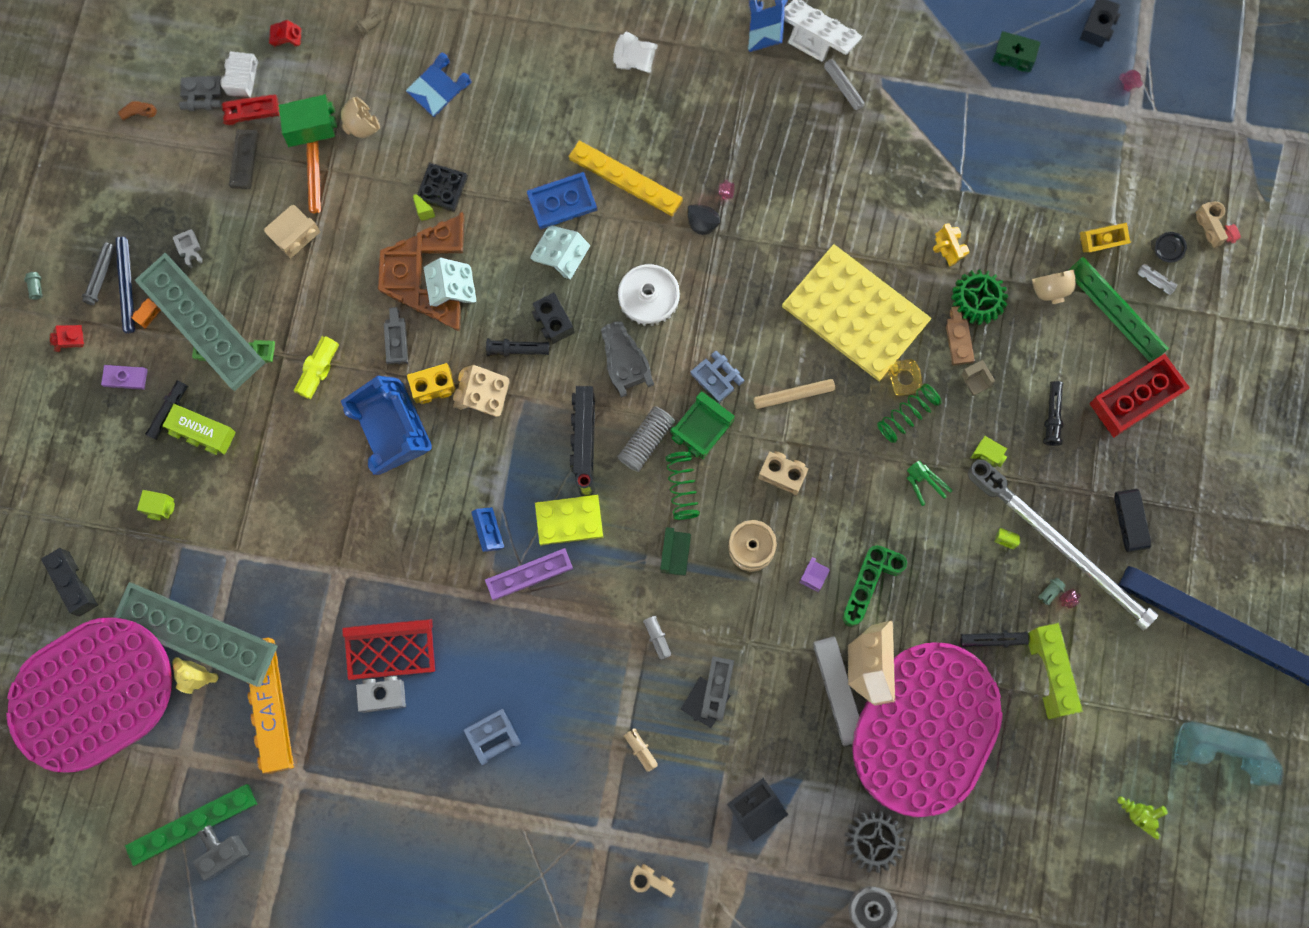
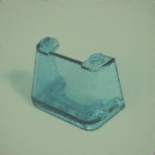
[1173,721,1283,786]

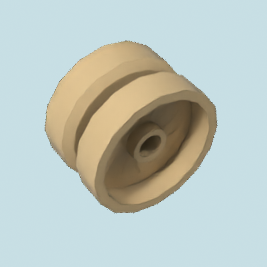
[728,520,777,572]

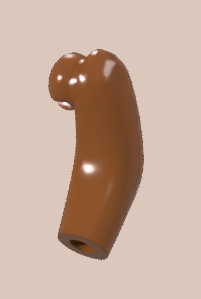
[117,101,157,121]

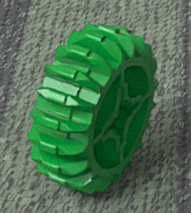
[951,269,1008,325]

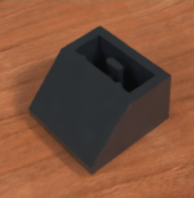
[726,778,788,841]

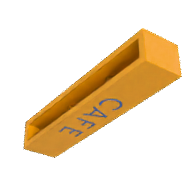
[248,638,294,774]

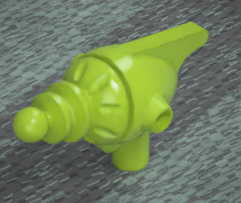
[1117,796,1168,839]

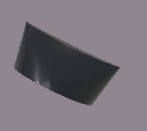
[687,204,720,235]
[1151,232,1187,263]

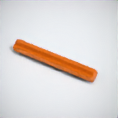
[307,141,321,214]

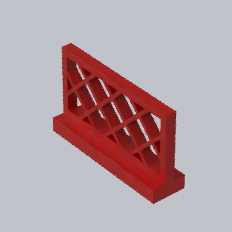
[342,619,435,680]

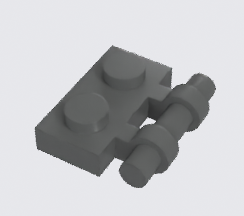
[179,76,222,111]

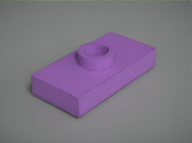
[101,365,147,390]

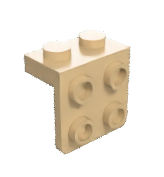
[264,205,321,259]
[453,365,509,417]

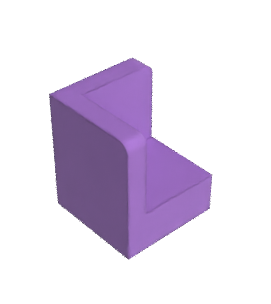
[799,557,830,593]

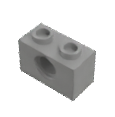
[356,676,406,713]

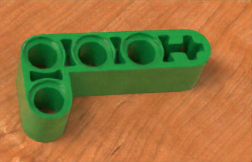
[842,545,907,627]

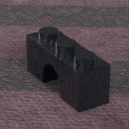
[41,548,98,617]

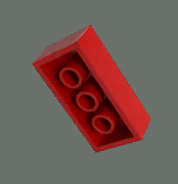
[1089,354,1190,438]

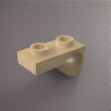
[1196,201,1228,248]
[630,864,676,897]

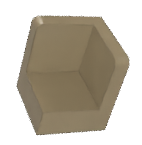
[961,360,995,396]

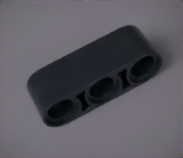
[1114,489,1151,552]

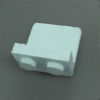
[531,226,590,279]
[424,258,476,306]

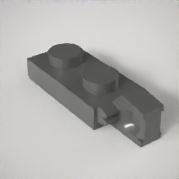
[384,307,408,365]

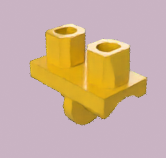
[933,224,969,266]

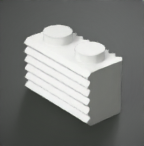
[221,52,258,98]

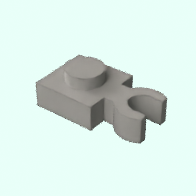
[173,229,203,268]

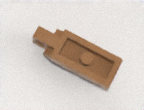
[946,306,975,365]

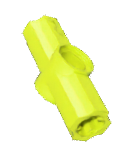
[294,336,339,399]

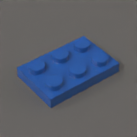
[527,172,597,230]

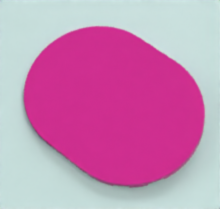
[6,618,172,773]
[853,643,1002,817]

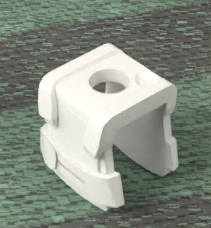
[613,32,657,73]

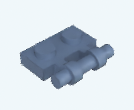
[690,351,745,404]

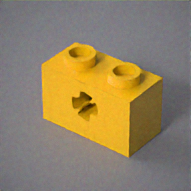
[1079,223,1130,252]

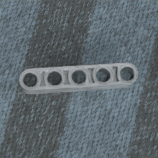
[813,636,859,746]

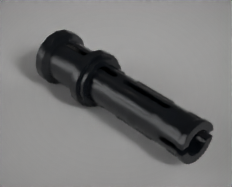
[486,338,549,357]
[1043,381,1064,446]

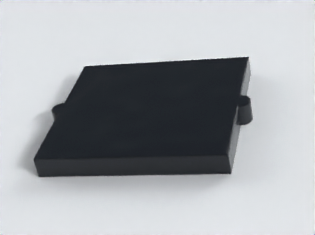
[680,677,731,728]

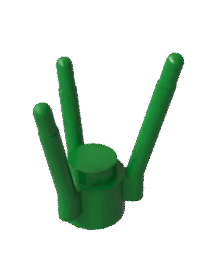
[907,461,953,506]

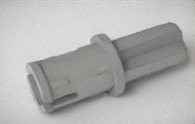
[643,616,671,660]

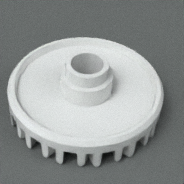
[618,264,680,326]

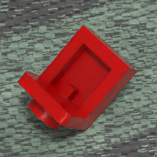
[269,20,301,47]
[50,325,84,352]

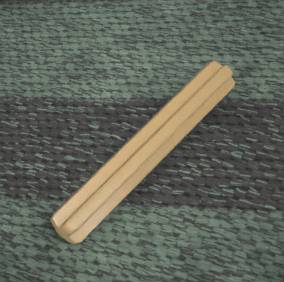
[753,379,835,409]

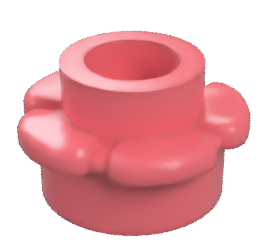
[1225,224,1241,243]

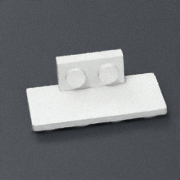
[784,0,862,62]

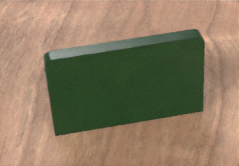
[660,527,691,576]

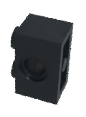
[1079,0,1121,48]

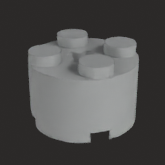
[848,886,897,928]

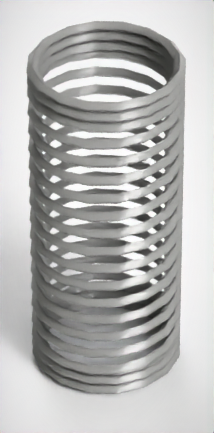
[617,406,675,472]

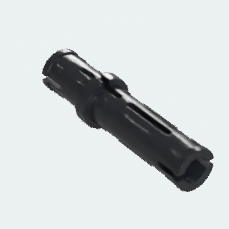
[145,380,189,440]
[960,630,1029,648]

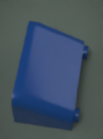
[341,376,432,475]

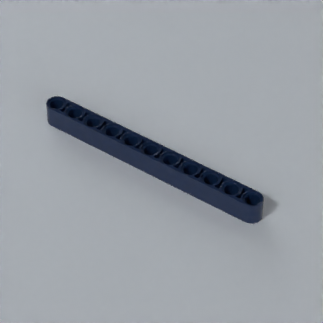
[1118,566,1309,686]

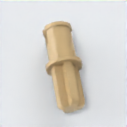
[624,729,658,772]

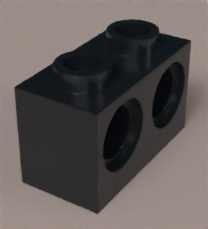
[531,292,575,344]

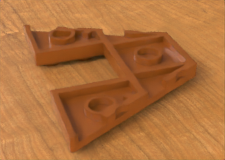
[378,212,464,331]

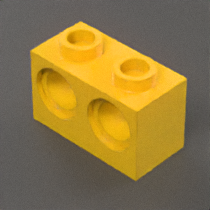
[407,363,456,404]

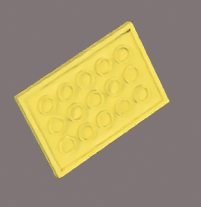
[782,244,931,382]

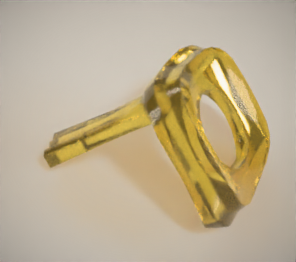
[888,359,922,396]

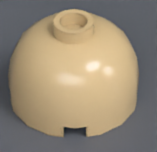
[341,97,380,138]
[1032,270,1076,304]

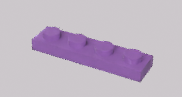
[485,548,573,601]

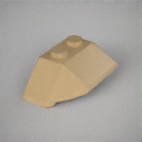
[848,621,895,706]

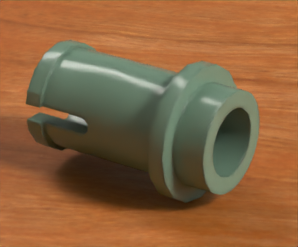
[24,272,43,300]
[1038,577,1066,606]

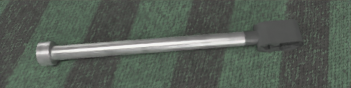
[968,460,1158,631]

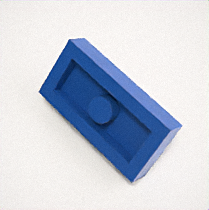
[471,507,504,552]

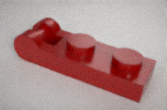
[222,94,280,125]

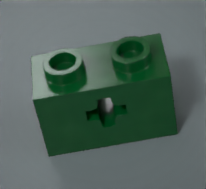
[992,31,1041,72]

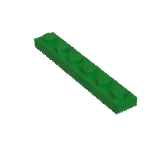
[1068,257,1169,362]
[125,784,257,866]

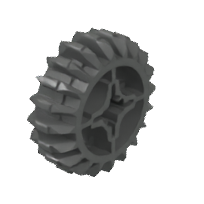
[844,811,906,873]

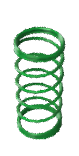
[877,384,942,443]
[665,452,700,520]

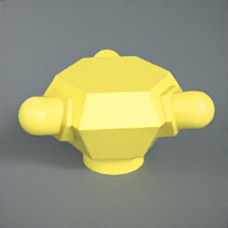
[172,657,218,694]

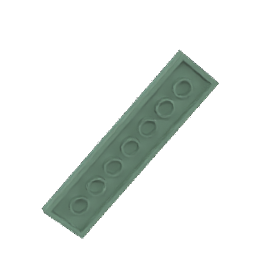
[135,253,266,391]
[113,582,278,687]

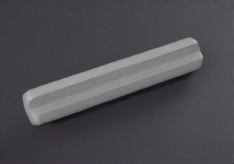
[824,59,864,110]

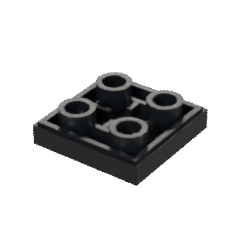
[417,162,468,212]

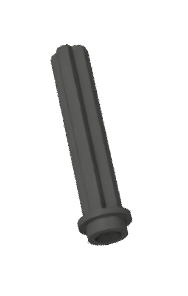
[81,243,115,305]

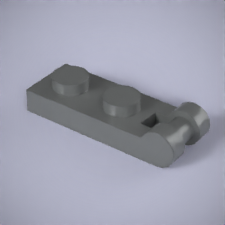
[701,656,734,722]

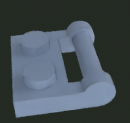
[464,709,521,765]

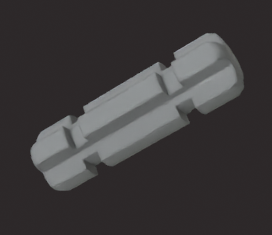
[1138,264,1177,295]

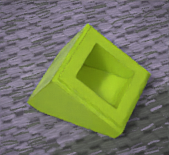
[413,194,436,221]
[994,528,1020,549]

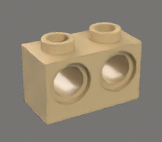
[758,451,808,496]

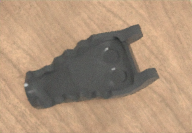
[601,321,654,398]

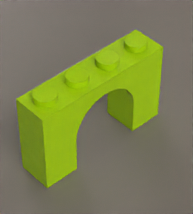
[1028,623,1083,720]

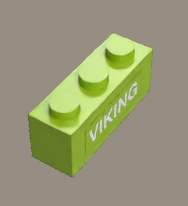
[163,404,236,455]

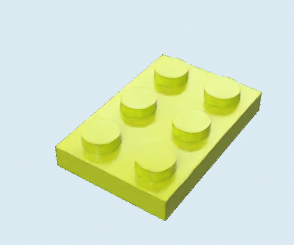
[535,495,603,546]

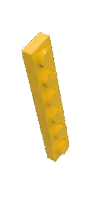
[569,140,683,217]

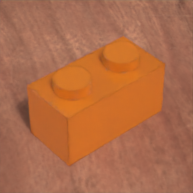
[132,298,161,329]

